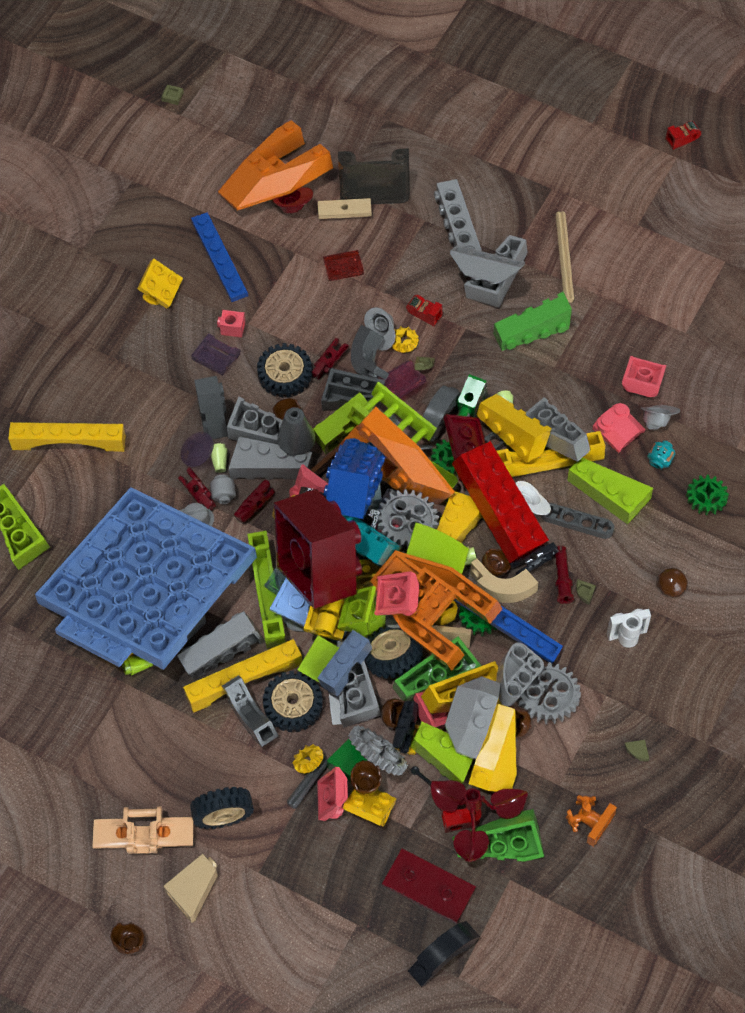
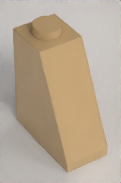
[163,854,218,923]

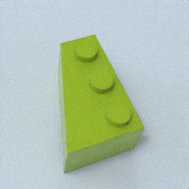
[313,393,373,454]
[410,722,473,784]

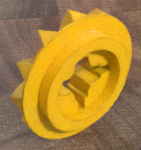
[392,326,419,353]
[292,744,324,773]

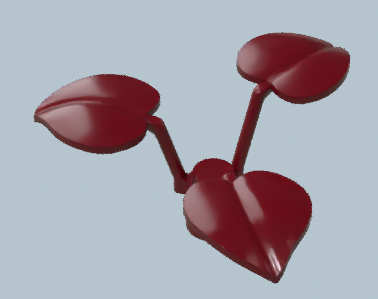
[431,780,528,862]

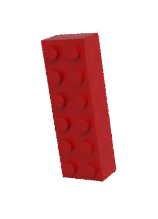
[452,441,549,563]

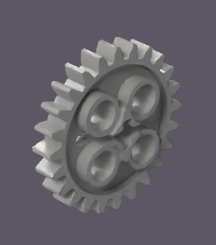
[376,489,439,549]
[517,662,581,724]
[348,725,408,776]

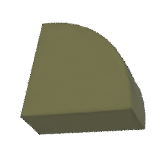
[415,356,435,370]
[576,579,596,605]
[624,740,649,761]

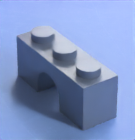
[318,630,372,697]

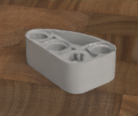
[496,642,544,706]

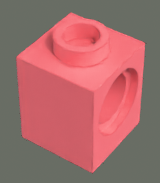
[217,310,246,338]

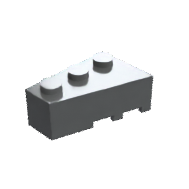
[321,368,385,411]
[194,376,228,441]

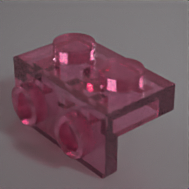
[380,359,427,398]

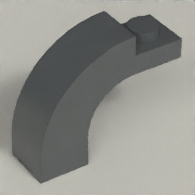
[351,325,389,380]
[416,385,461,442]
[222,675,278,747]

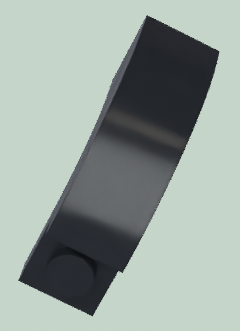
[408,921,480,987]

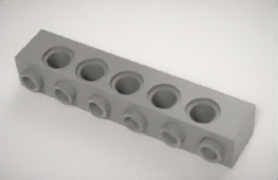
[434,179,482,278]

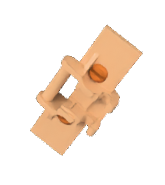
[93,806,194,854]

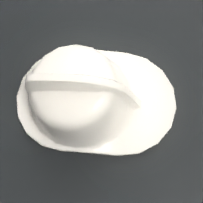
[516,481,551,515]

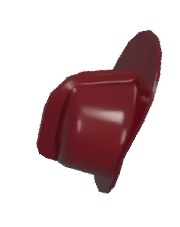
[272,187,313,214]

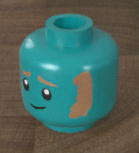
[647,440,676,470]

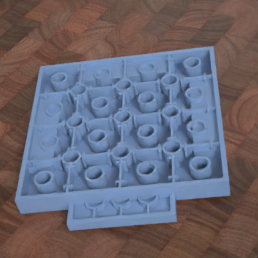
[35,487,257,670]

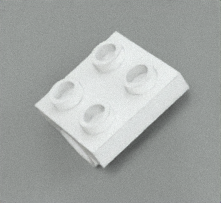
[607,609,651,648]

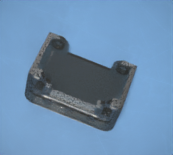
[338,148,410,205]

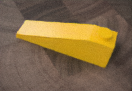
[469,703,517,792]

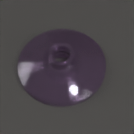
[181,432,214,467]

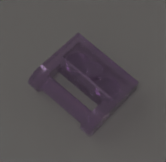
[191,334,241,375]

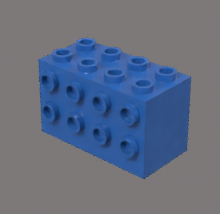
[324,438,386,519]

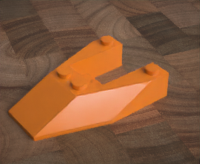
[218,120,333,211]
[338,407,455,505]
[370,550,503,671]

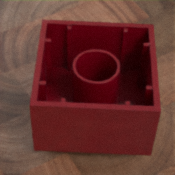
[274,489,362,609]

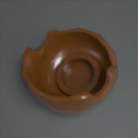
[272,398,301,420]
[482,548,511,577]
[656,568,688,598]
[381,698,404,729]
[508,706,532,737]
[350,760,382,795]
[110,922,145,955]

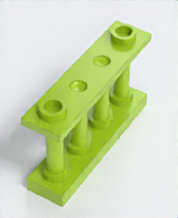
[347,382,437,444]

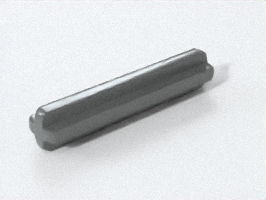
[287,756,328,809]

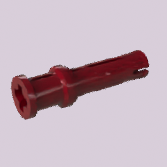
[555,546,575,604]

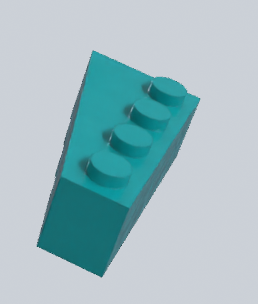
[342,515,402,567]

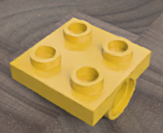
[137,258,183,309]
[303,599,345,642]
[343,790,397,826]

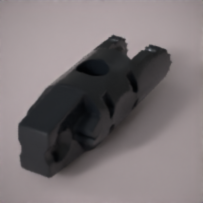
[510,542,559,576]
[393,701,418,754]

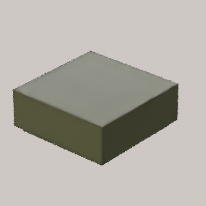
[161,85,184,105]

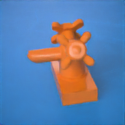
[566,795,617,847]

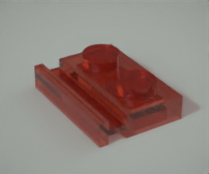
[323,250,364,281]

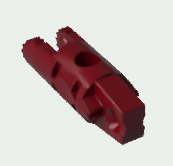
[312,338,349,380]
[178,467,217,511]
[234,479,275,523]

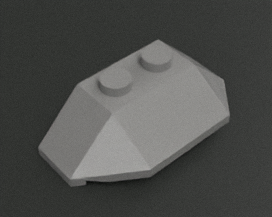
[450,245,525,284]
[445,676,501,760]

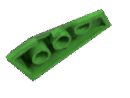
[452,809,544,861]

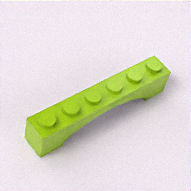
[247,531,286,648]

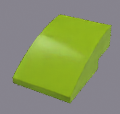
[406,522,469,574]

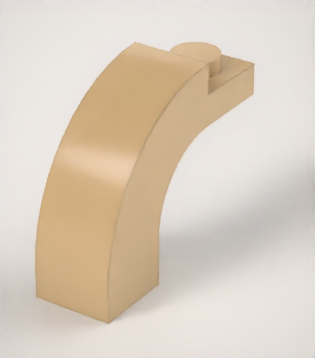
[470,558,538,603]

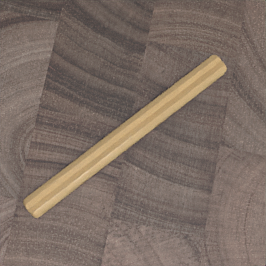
[556,211,574,303]

